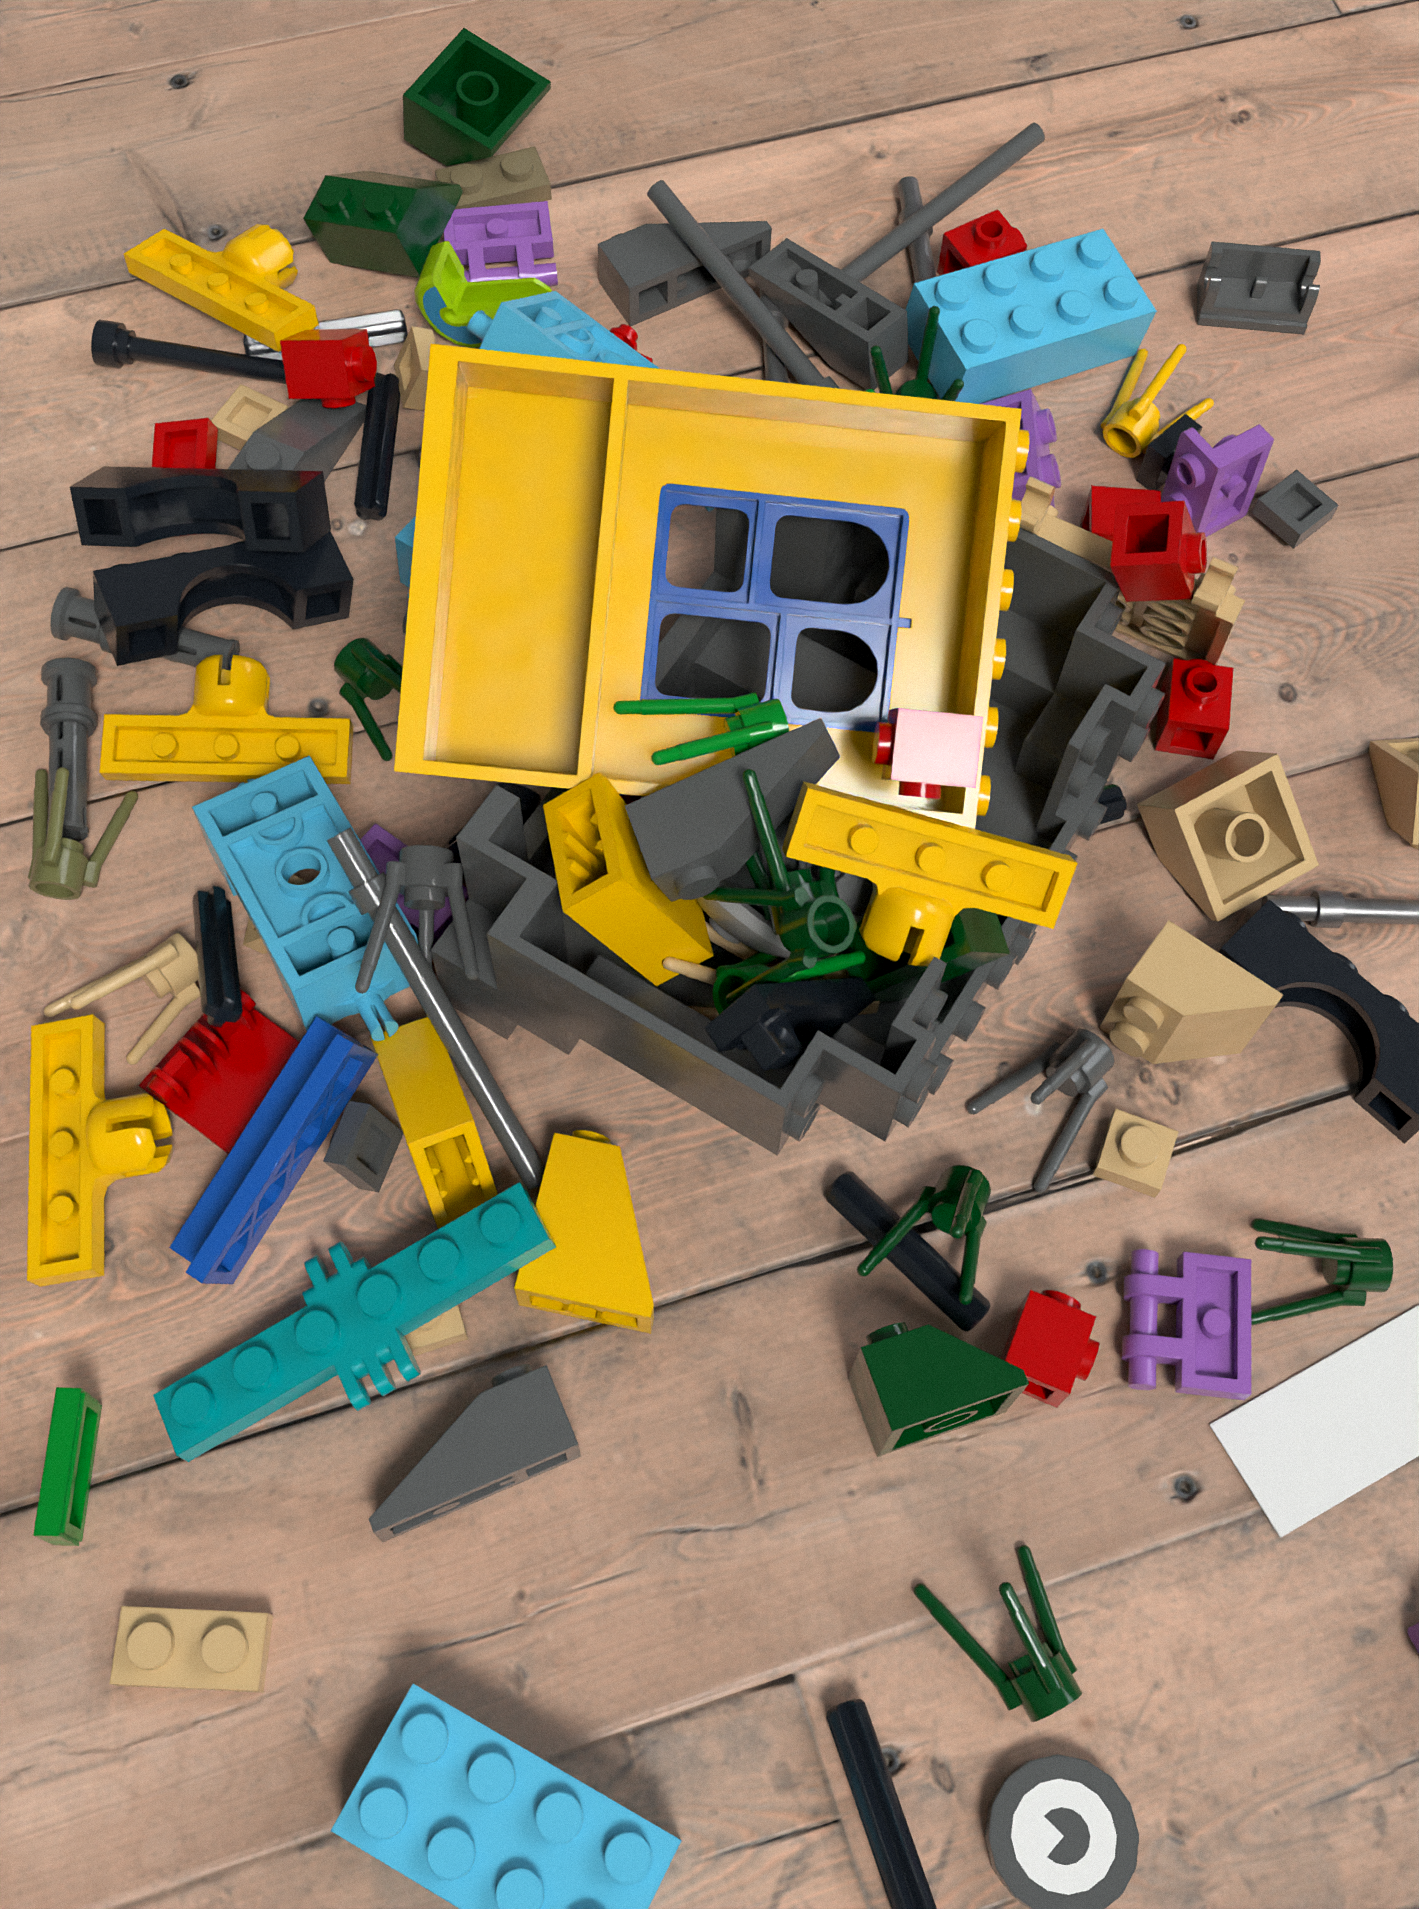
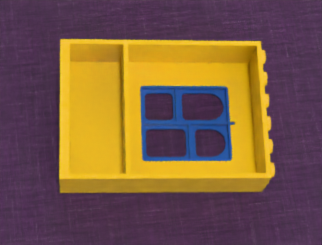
[394,344,1029,829]

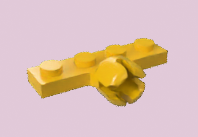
[123,224,319,352]
[99,655,354,784]
[782,781,1078,966]
[27,1014,173,1287]

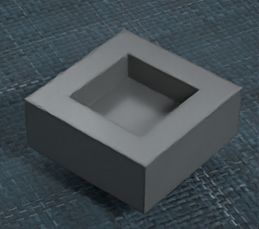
[1252,470,1339,549]
[323,1101,404,1193]

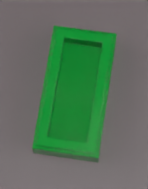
[33,1387,102,1546]

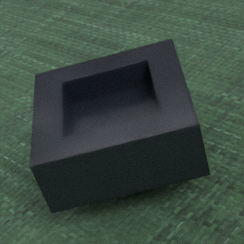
[1136,414,1203,490]

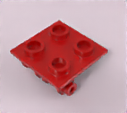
[138,989,300,1154]

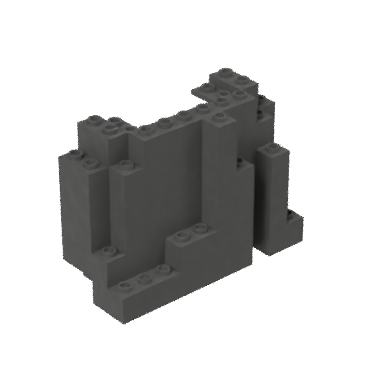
[431,508,1166,1156]

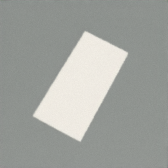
[1210,1305,1419,1538]

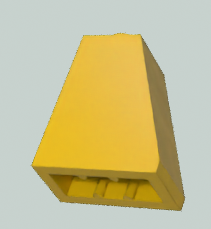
[543,772,714,986]
[370,1017,498,1229]
[515,1130,654,1334]

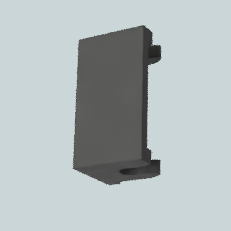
[1197,241,1321,335]

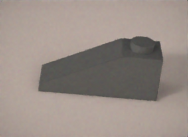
[598,221,772,326]
[749,238,909,390]
[228,399,366,482]
[625,718,840,902]
[369,1364,581,1542]

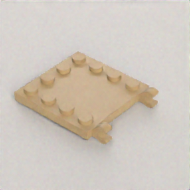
[1012,476,1245,665]

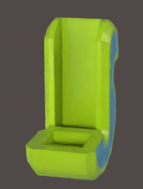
[414,241,552,348]

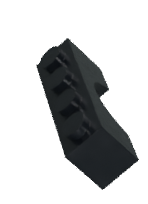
[70,466,331,552]
[93,531,354,666]
[1219,899,1419,1144]

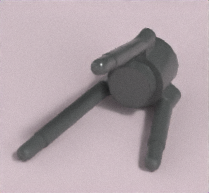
[355,845,479,994]
[967,1028,1115,1193]

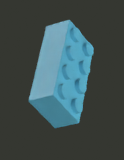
[905,229,1157,404]
[331,1684,682,1909]

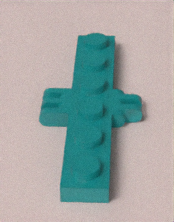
[153,1182,556,1462]

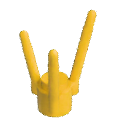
[1101,344,1214,458]

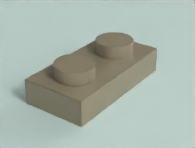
[435,146,552,209]

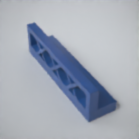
[169,1016,378,1284]

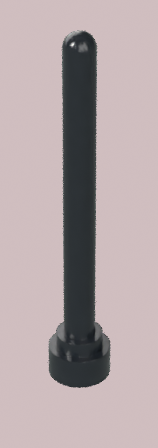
[91,319,286,384]

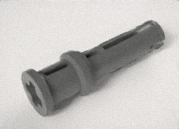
[50,587,240,670]
[40,658,98,842]

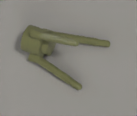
[28,767,138,900]

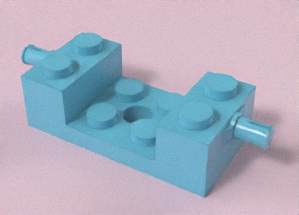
[467,291,714,512]
[192,756,418,1041]

